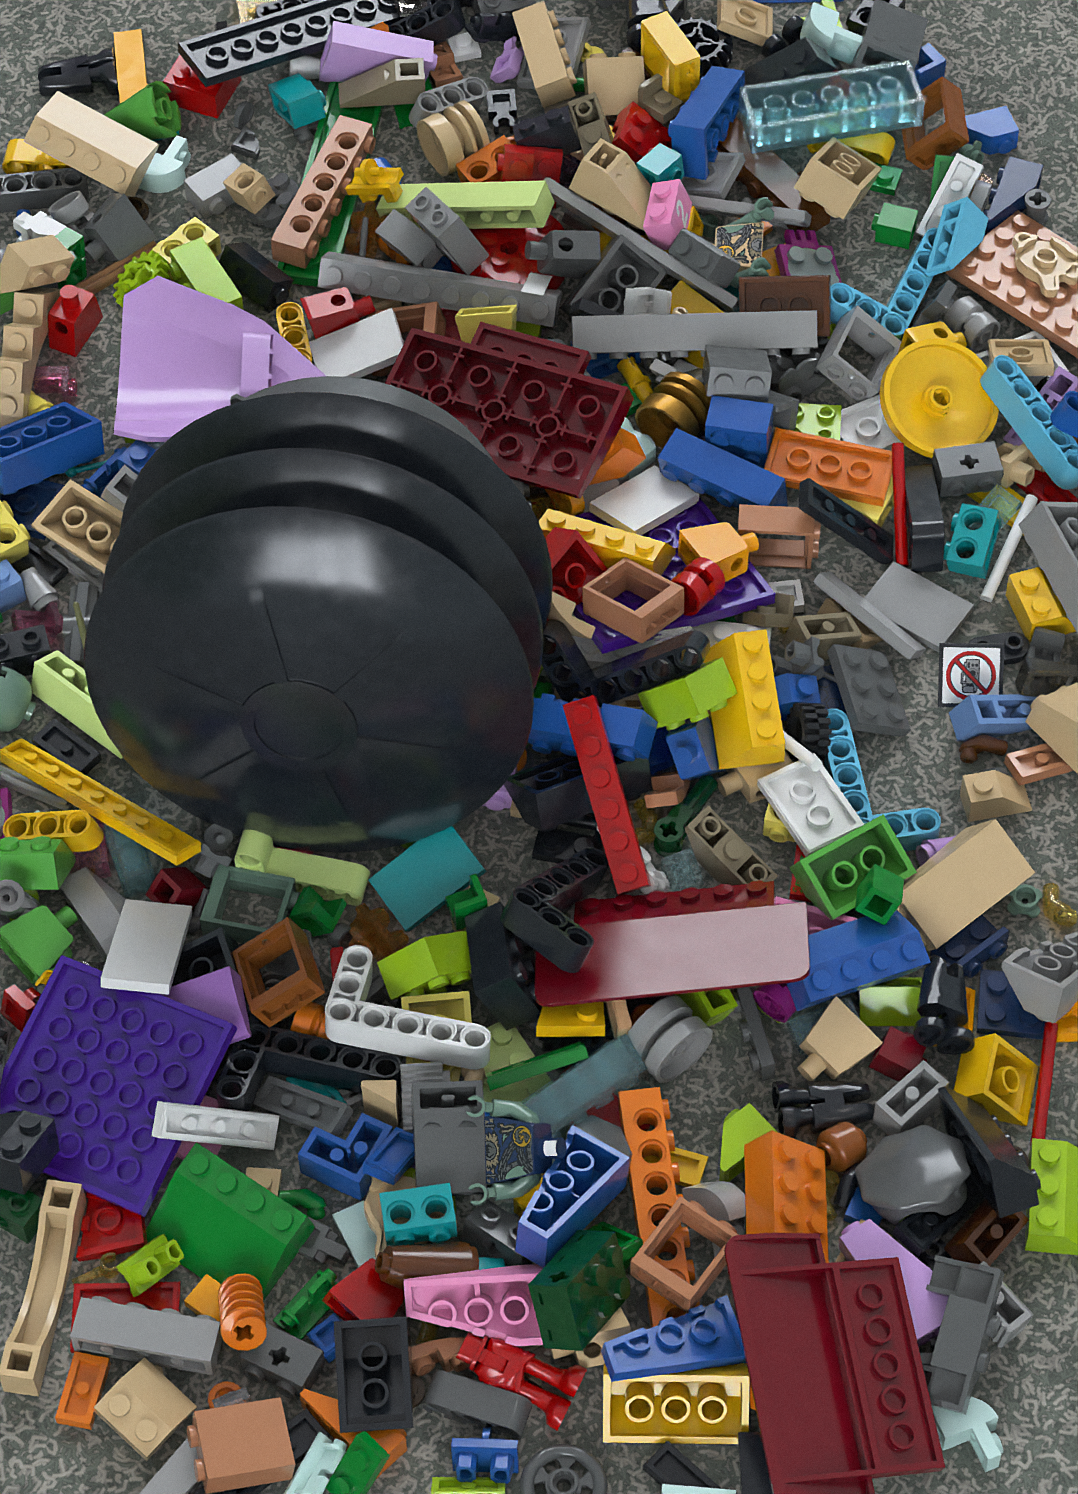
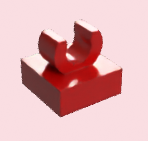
[0,984,41,1033]

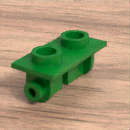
[273,1268,337,1340]

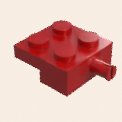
[612,101,672,163]

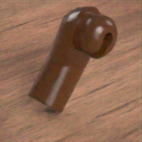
[959,734,1008,764]

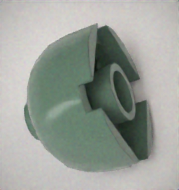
[0,666,36,732]

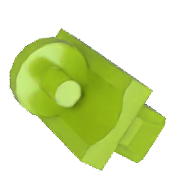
[116,1234,184,1297]

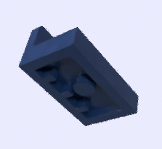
[930,914,1010,978]

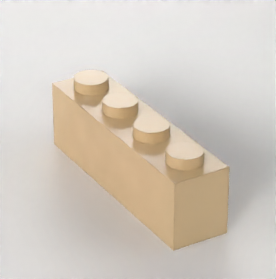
[512,1,577,108]

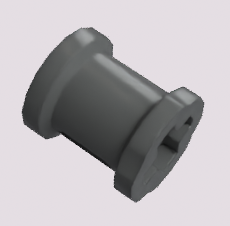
[1023,189,1051,225]

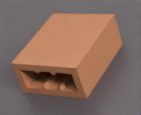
[187,1397,295,1494]

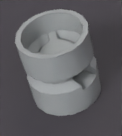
[48,191,94,243]
[943,296,1001,353]

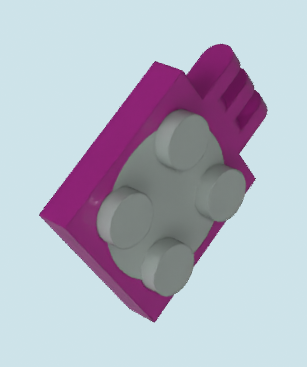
[774,229,842,286]

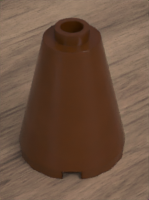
[375,1241,479,1291]

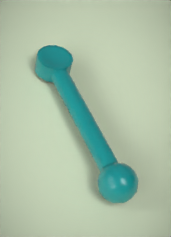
[65,460,107,477]

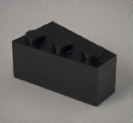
[743,37,837,126]

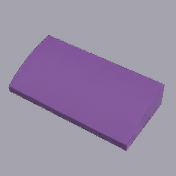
[160,966,252,1044]

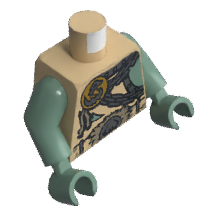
[713,197,774,288]

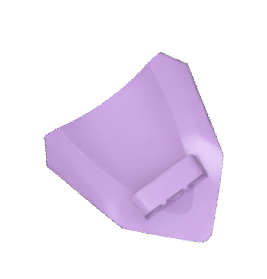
[114,276,326,442]

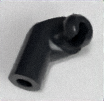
[833,1162,860,1208]

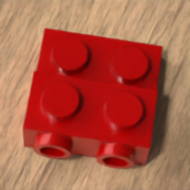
[494,144,563,209]

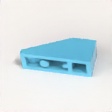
[925,197,989,277]

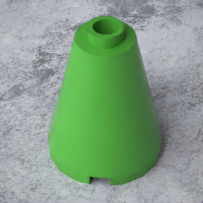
[104,81,181,140]

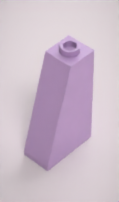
[319,21,438,82]
[839,1219,948,1347]

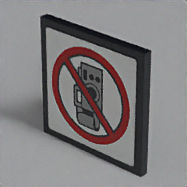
[938,643,1004,707]

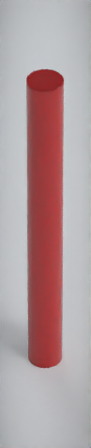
[891,443,908,566]
[1030,1022,1058,1146]

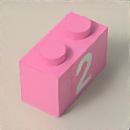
[643,179,692,250]

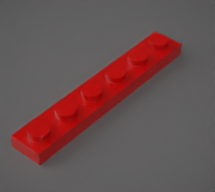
[563,695,651,895]

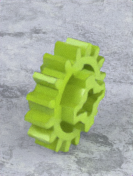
[113,250,170,308]

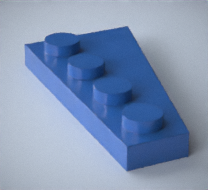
[601,1295,746,1382]

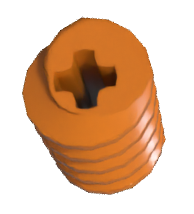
[218,1273,267,1351]

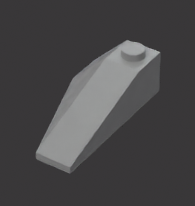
[59,867,125,963]
[1001,932,1078,1023]

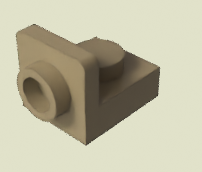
[638,73,683,124]
[742,592,795,627]

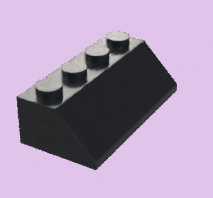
[504,755,653,832]
[937,1086,1041,1218]

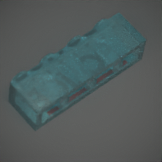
[520,1034,648,1137]

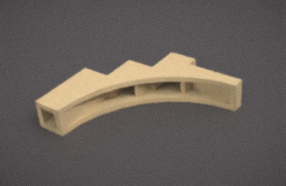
[0,287,60,427]

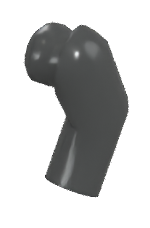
[293,120,319,144]

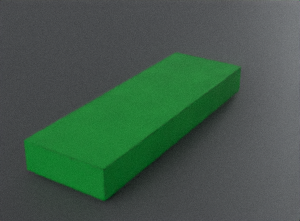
[485,1041,589,1091]

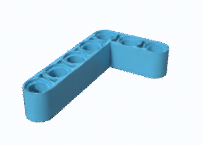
[831,228,938,340]
[980,355,1078,490]
[824,708,941,851]

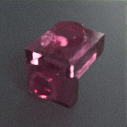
[33,365,77,405]
[11,602,63,644]

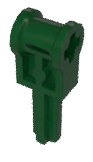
[654,775,718,857]

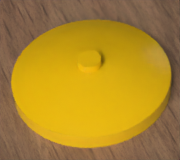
[880,338,999,458]

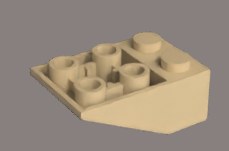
[568,138,652,231]

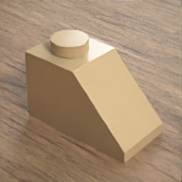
[960,770,1032,822]

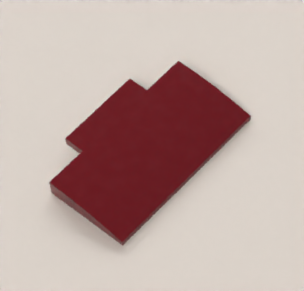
[385,322,634,499]

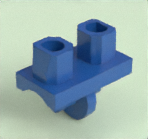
[451,1427,519,1483]

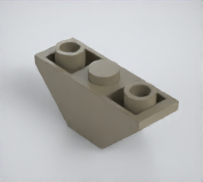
[568,92,615,156]
[685,805,778,885]

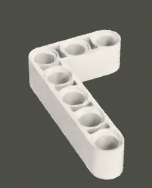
[325,945,491,1070]

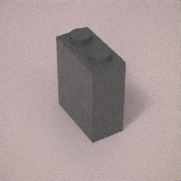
[702,345,772,402]

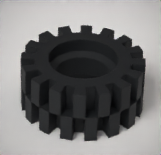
[785,703,832,762]

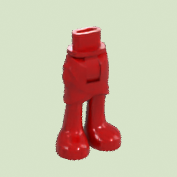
[456,1332,587,1431]

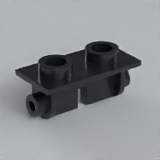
[464,13,520,43]

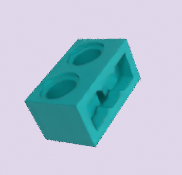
[943,503,1001,579]
[379,1183,457,1246]

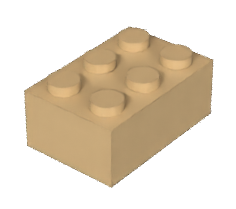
[793,137,882,219]

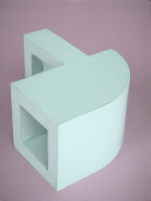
[800,2,863,64]
[139,135,191,193]
[932,1397,1003,1472]

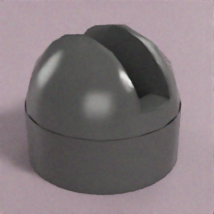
[327,923,356,952]

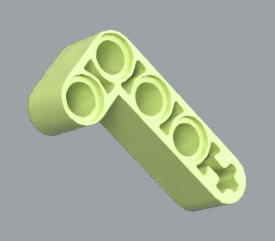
[234,830,370,906]

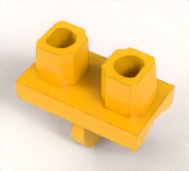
[345,158,404,203]

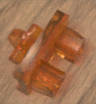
[344,201,387,259]
[349,903,409,961]

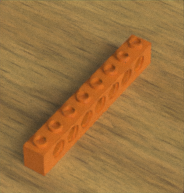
[618,1087,700,1328]

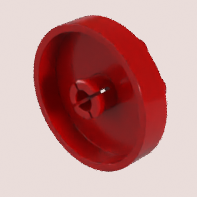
[451,214,565,290]

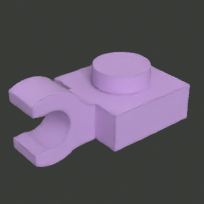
[490,36,525,84]

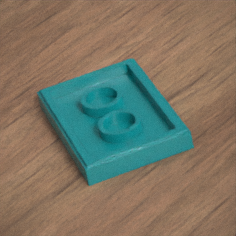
[368,825,487,932]

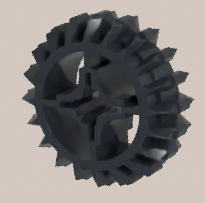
[676,15,733,79]

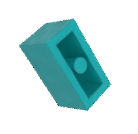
[268,73,326,129]

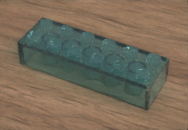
[739,59,924,154]

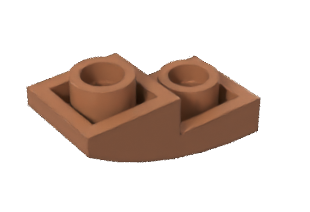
[411,1337,470,1376]

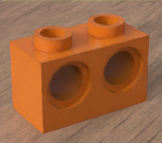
[456,135,511,183]

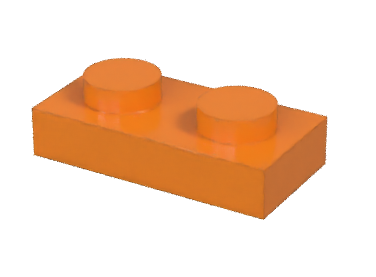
[55,1351,111,1430]

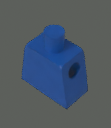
[666,717,726,780]

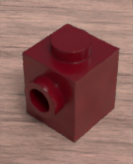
[145,867,207,911]
[868,1026,927,1082]

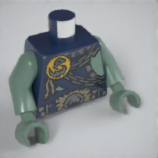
[466,1095,567,1206]

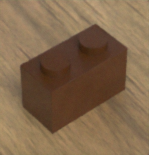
[944,1200,1029,1266]

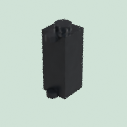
[219,242,293,313]

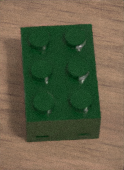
[528,1230,631,1351]

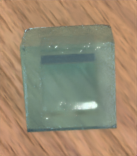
[661,848,705,892]

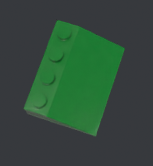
[146,1142,315,1301]

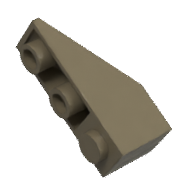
[338,58,425,108]

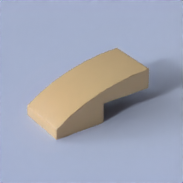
[548,591,595,639]

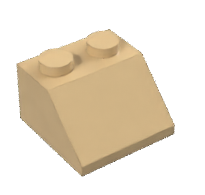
[0,235,75,294]
[94,1357,197,1461]

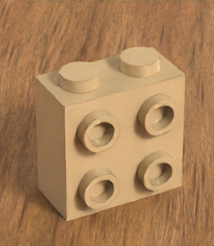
[583,52,645,120]

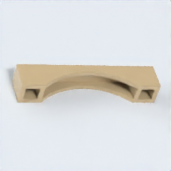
[0,1179,87,1397]

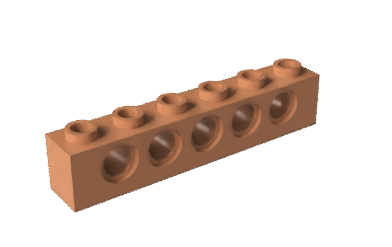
[271,115,376,269]

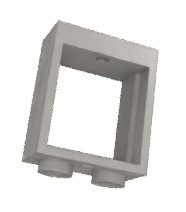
[404,187,489,275]
[815,305,901,403]

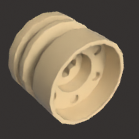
[416,100,490,176]

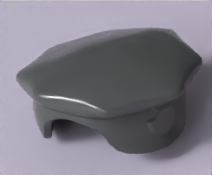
[855,1125,971,1226]

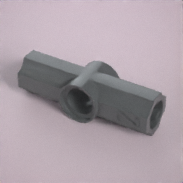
[63,582,99,669]

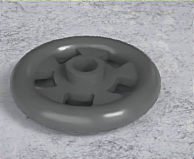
[520,1444,608,1494]

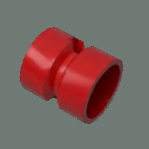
[671,557,725,616]

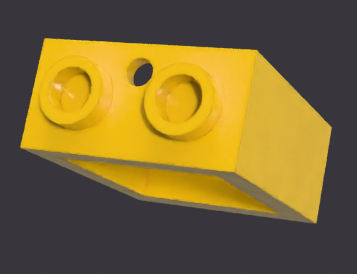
[641,11,700,103]

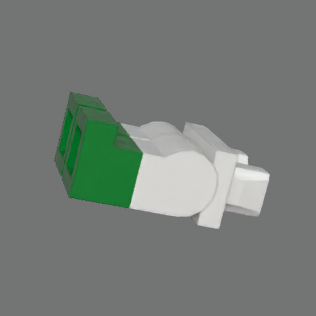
[13,211,87,289]

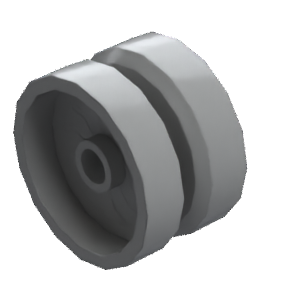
[625,995,713,1083]

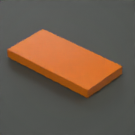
[764,427,892,507]

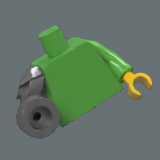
[0,879,78,986]

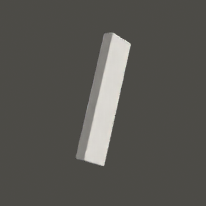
[152,1101,280,1150]

